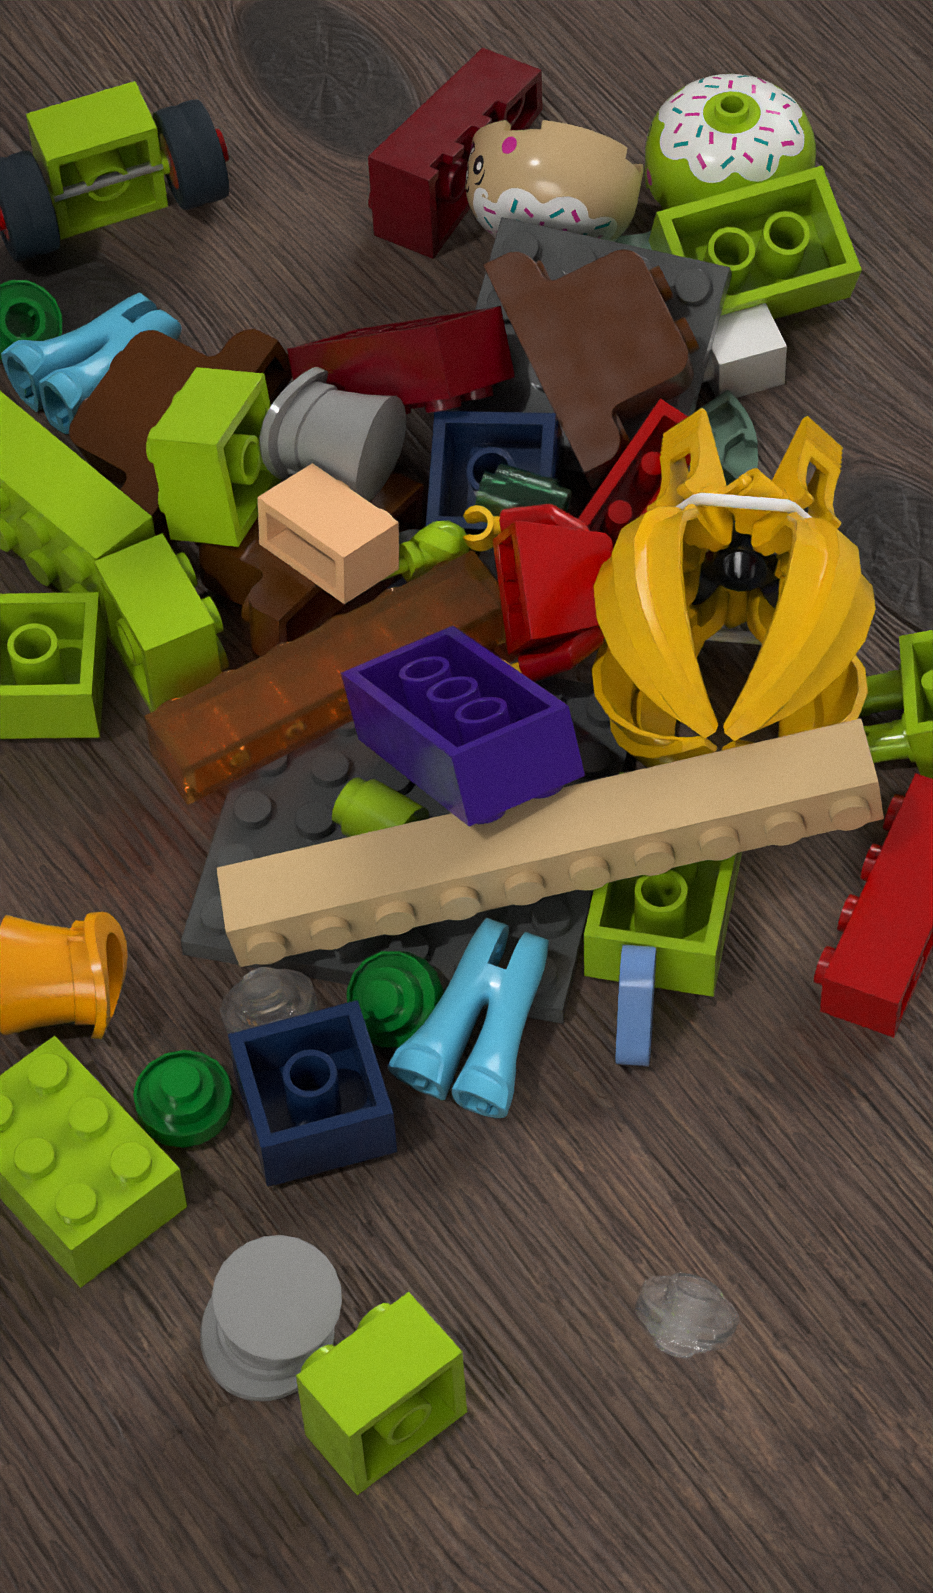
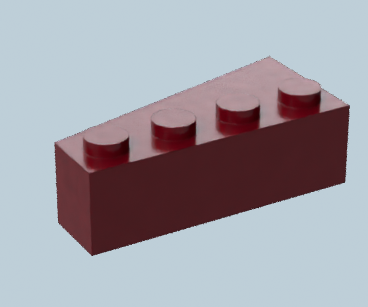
[368,47,543,259]

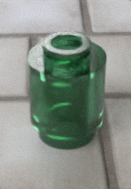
[475,463,572,524]

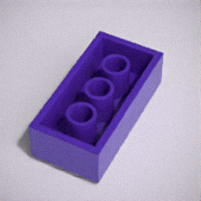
[341,626,585,827]

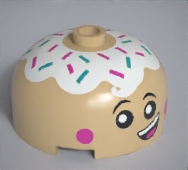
[465,120,644,242]

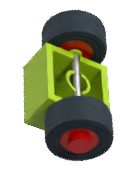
[0,81,229,262]

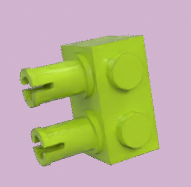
[859,630,933,779]

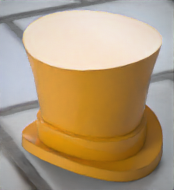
[0,912,128,1039]

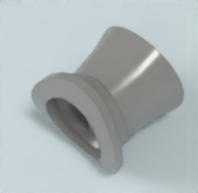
[259,367,406,501]
[200,1235,342,1401]

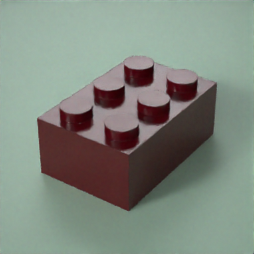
[287,306,515,414]

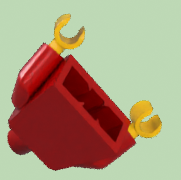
[463,504,613,682]

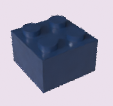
[426,411,564,551]
[228,1000,397,1187]

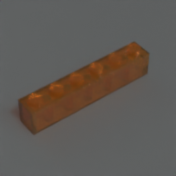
[144,550,506,805]

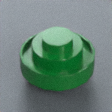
[0,280,62,364]
[347,951,444,1047]
[133,1050,234,1148]

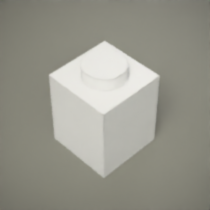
[702,303,787,398]

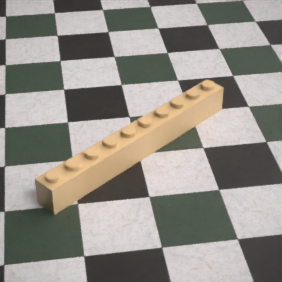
[216,718,884,967]

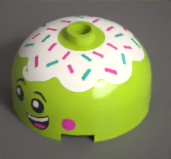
[645,74,816,210]

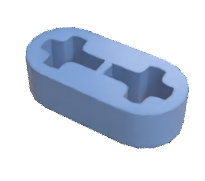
[615,945,656,1067]

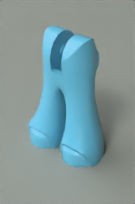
[1,293,182,434]
[388,917,549,1118]

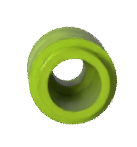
[332,777,429,837]

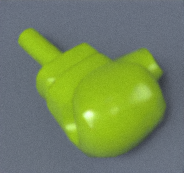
[381,520,469,582]

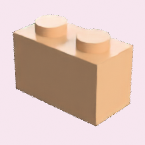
[257,463,399,604]

